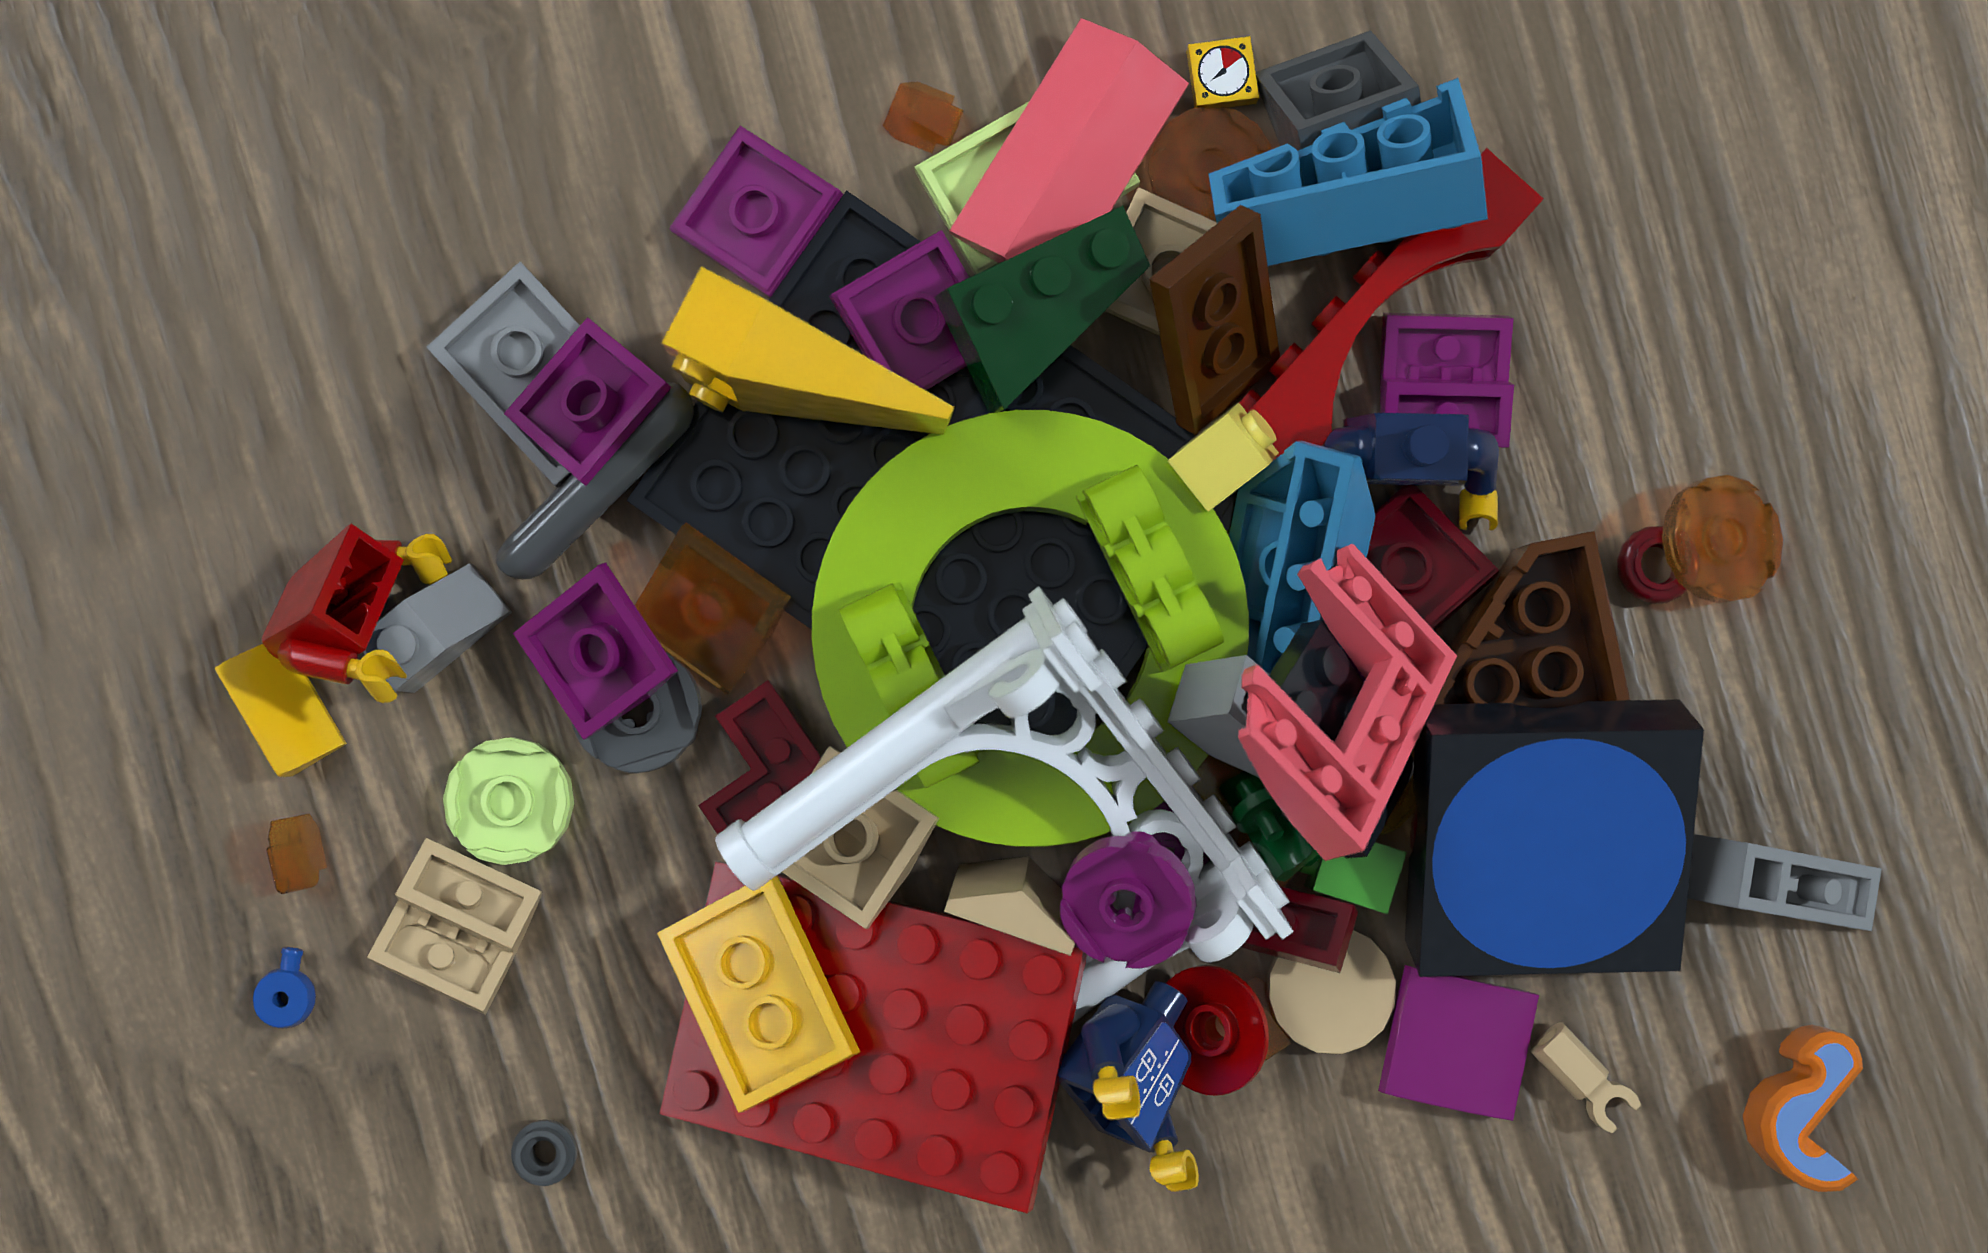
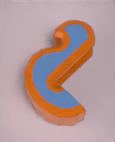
[1743,1025,1863,1192]

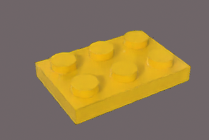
[657,875,860,1113]

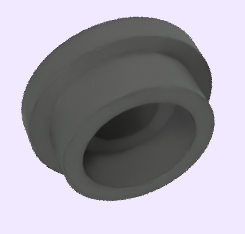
[511,1119,577,1186]

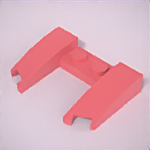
[1238,543,1457,861]

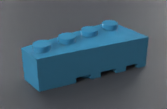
[1209,78,1488,266]

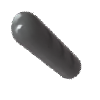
[496,382,694,580]

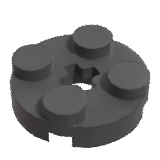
[572,652,702,773]

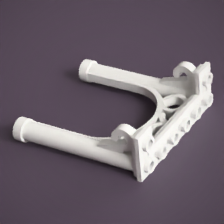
[715,587,1293,1023]

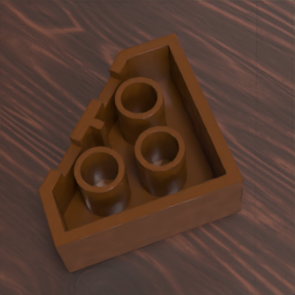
[1435,531,1630,708]

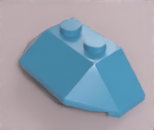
[1229,441,1376,675]

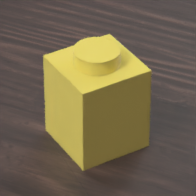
[1168,402,1279,512]

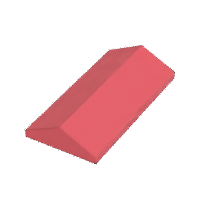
[949,18,1189,263]

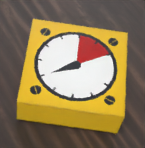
[1186,36,1259,112]

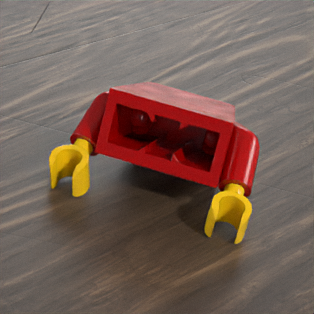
[261,523,452,703]

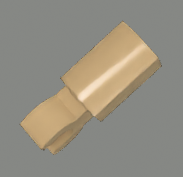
[1531,1022,1641,1133]

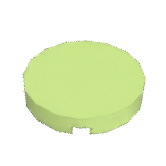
[443,737,574,865]

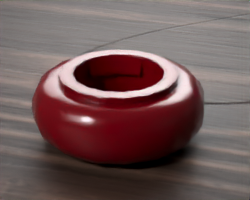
[1617,526,1697,604]

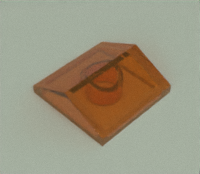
[635,523,791,695]

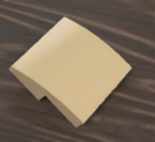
[367,838,542,1015]

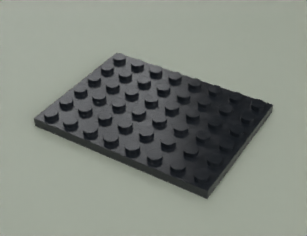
[627,190,1238,735]

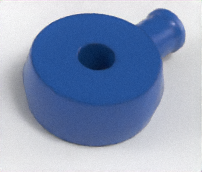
[253,947,316,1029]

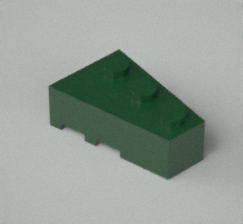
[934,206,1151,413]

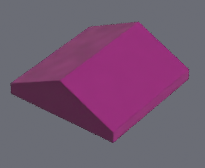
[504,317,672,486]
[513,562,678,740]

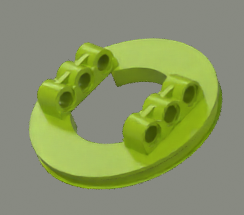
[812,410,1249,847]

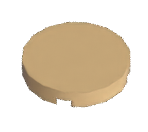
[1266,930,1396,1054]

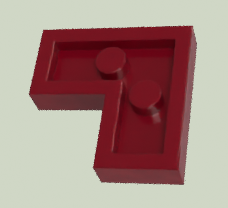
[698,680,822,834]

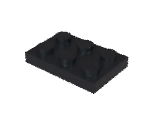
[1246,620,1414,858]

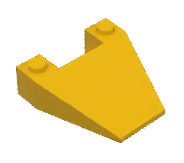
[662,267,954,435]

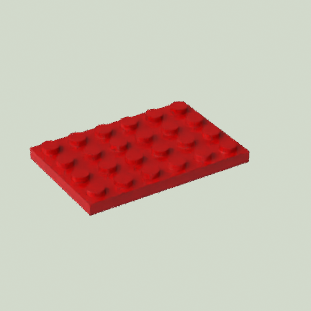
[660,862,1087,1214]

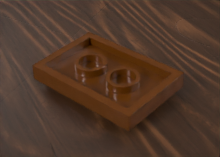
[1149,205,1280,435]

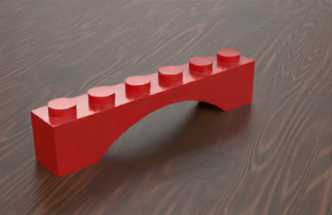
[1239,148,1544,459]

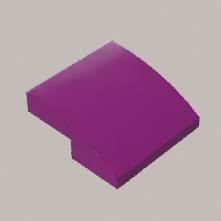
[1380,313,1514,448]
[1378,965,1539,1121]

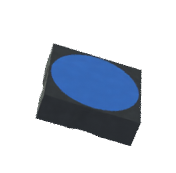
[1405,699,1704,977]

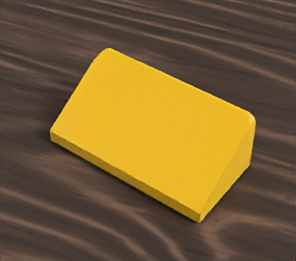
[215,644,347,777]

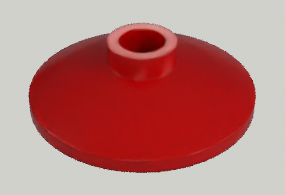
[1166,965,1269,1096]

